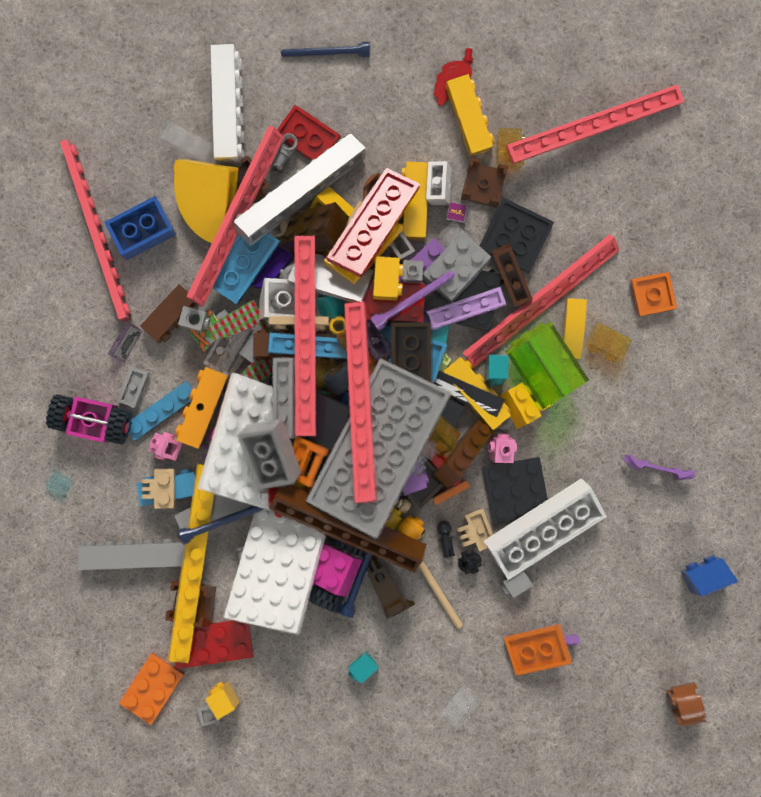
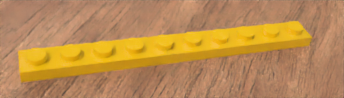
[168,464,214,663]

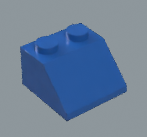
[681,555,738,597]

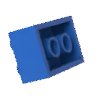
[104,196,177,260]

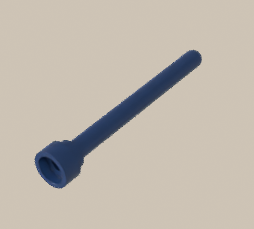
[281,41,370,57]
[177,506,264,545]
[339,552,372,618]

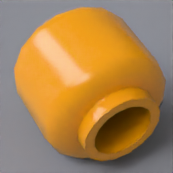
[397,515,425,540]

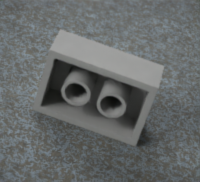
[423,231,491,303]
[237,419,301,489]

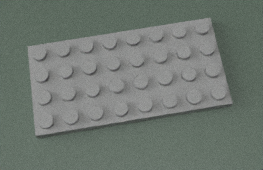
[306,358,452,539]

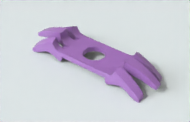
[622,454,696,480]

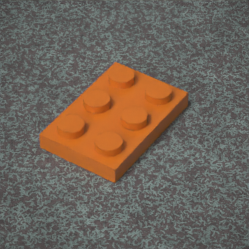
[504,624,573,676]
[119,652,185,725]

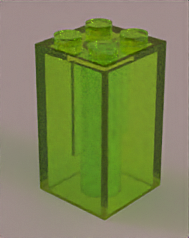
[505,321,589,409]

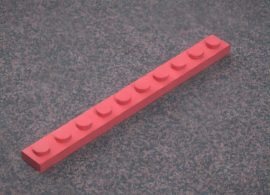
[506,84,684,165]
[186,126,284,306]
[60,139,131,322]
[463,234,619,368]
[295,236,316,436]
[345,302,377,503]

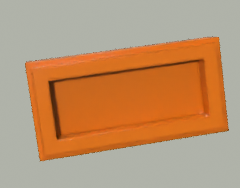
[432,480,470,505]

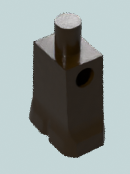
[368,556,415,619]

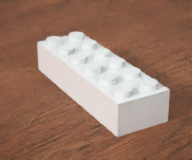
[211,44,245,168]
[484,478,607,580]

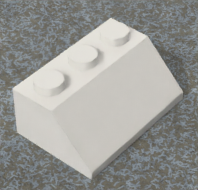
[259,278,321,320]

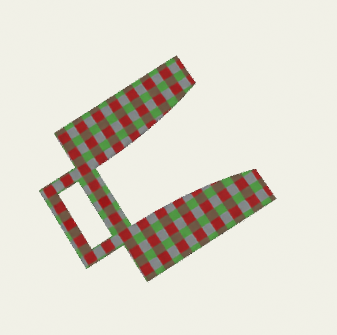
[208,300,273,382]

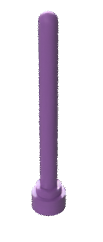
[371,271,455,331]

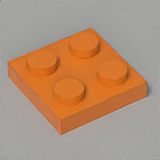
[630,272,677,317]

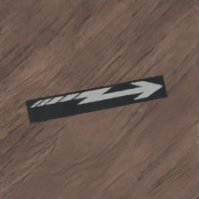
[433,371,505,417]

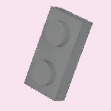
[117,366,150,409]

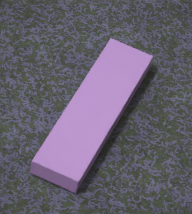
[427,287,506,330]

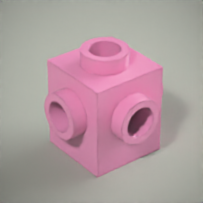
[148,432,182,461]
[487,433,517,463]

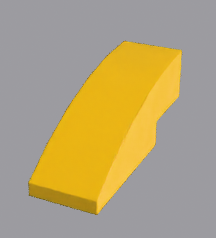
[561,298,587,359]

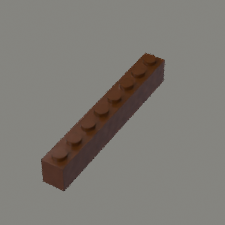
[269,484,426,573]

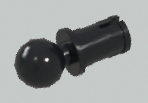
[436,520,455,558]

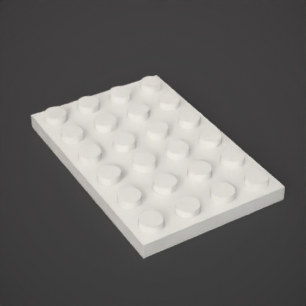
[197,373,273,510]
[224,509,326,635]

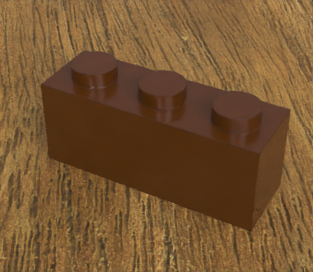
[492,243,533,307]
[140,284,198,344]

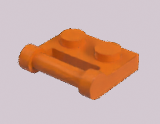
[292,436,328,487]

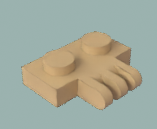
[141,469,175,509]
[456,508,493,552]

